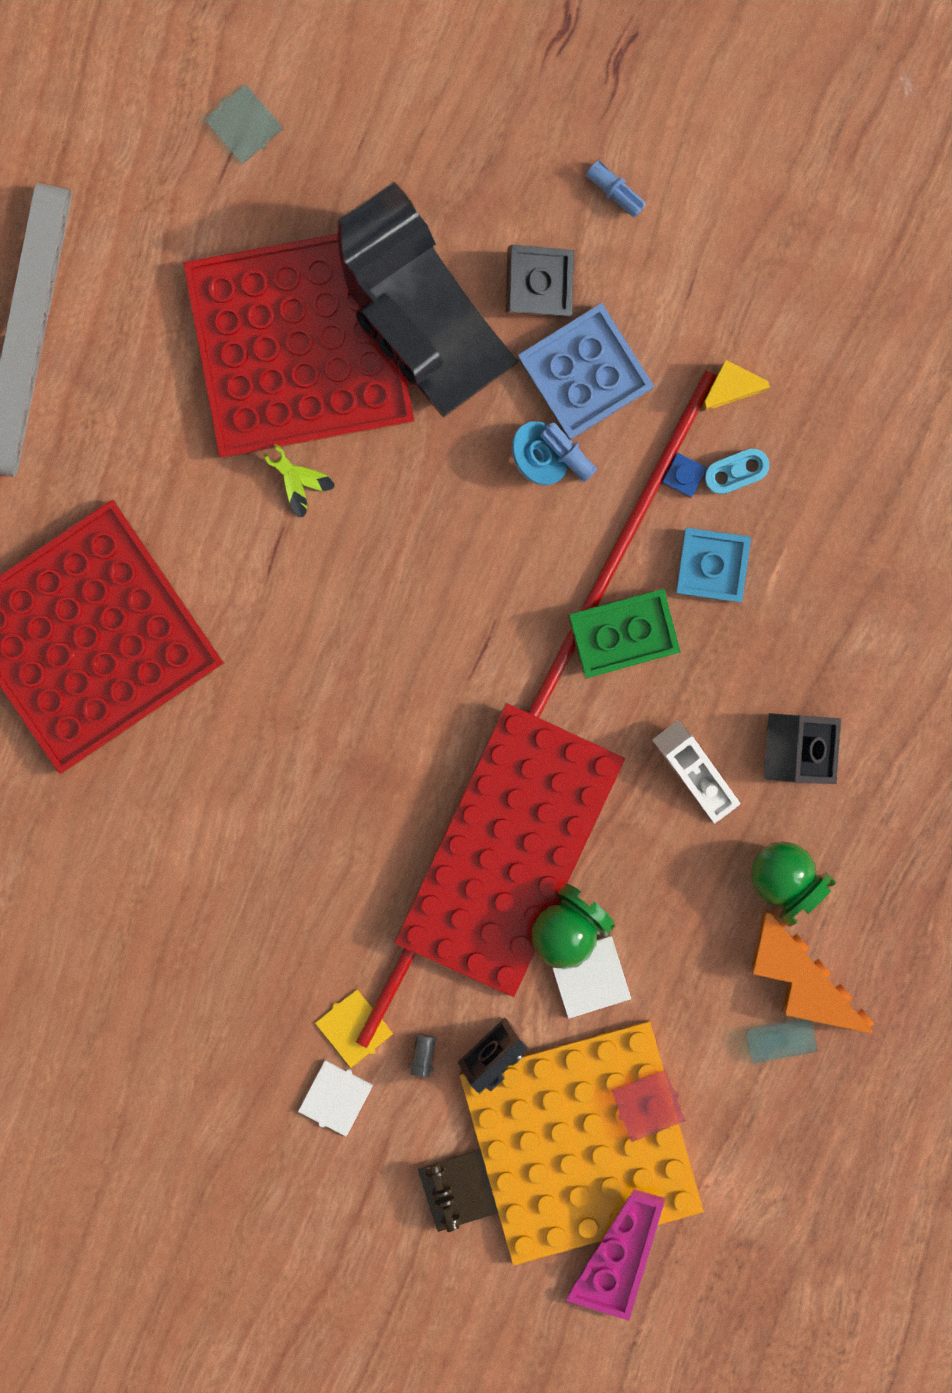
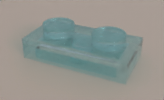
[745,1019,818,1063]

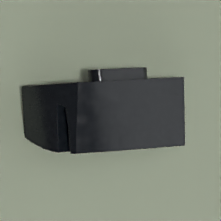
[337,182,518,418]

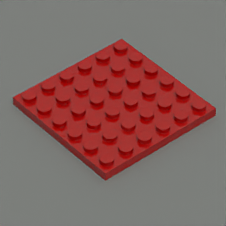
[183,233,415,458]
[0,499,225,775]

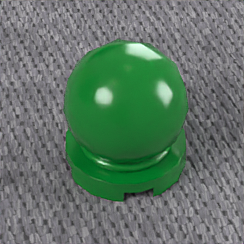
[751,841,837,927]
[532,883,615,969]

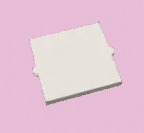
[298,1060,373,1137]

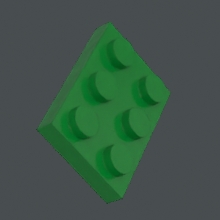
[567,588,681,679]

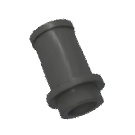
[408,1034,437,1077]

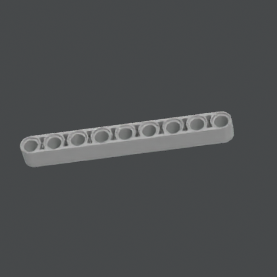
[0,183,72,477]

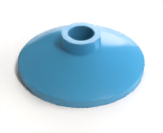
[512,421,568,486]

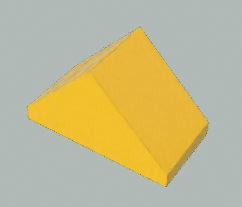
[702,360,770,411]

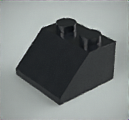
[764,713,841,784]

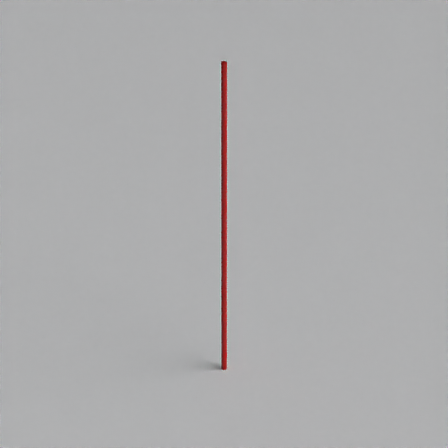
[356,370,717,1048]

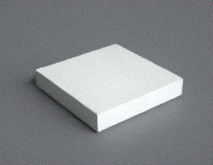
[553,935,631,1019]

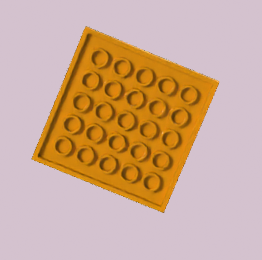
[460,1020,704,1266]

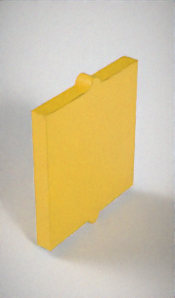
[315,989,393,1068]

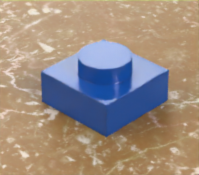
[662,453,707,498]

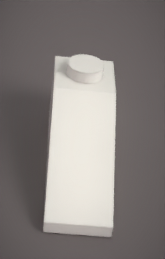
[652,720,741,824]

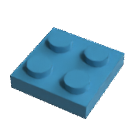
[676,528,751,603]

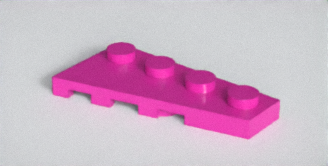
[566,1189,665,1321]

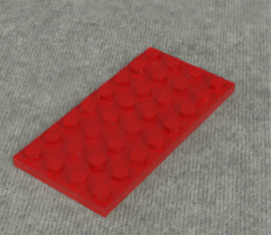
[394,702,626,997]

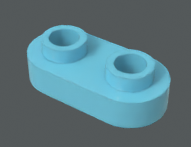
[705,449,769,495]

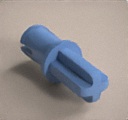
[585,160,646,217]
[540,423,598,483]

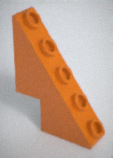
[750,909,875,1034]

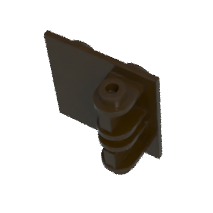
[418,1149,498,1232]

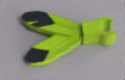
[264,444,335,517]

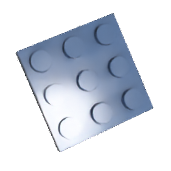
[518,303,654,440]

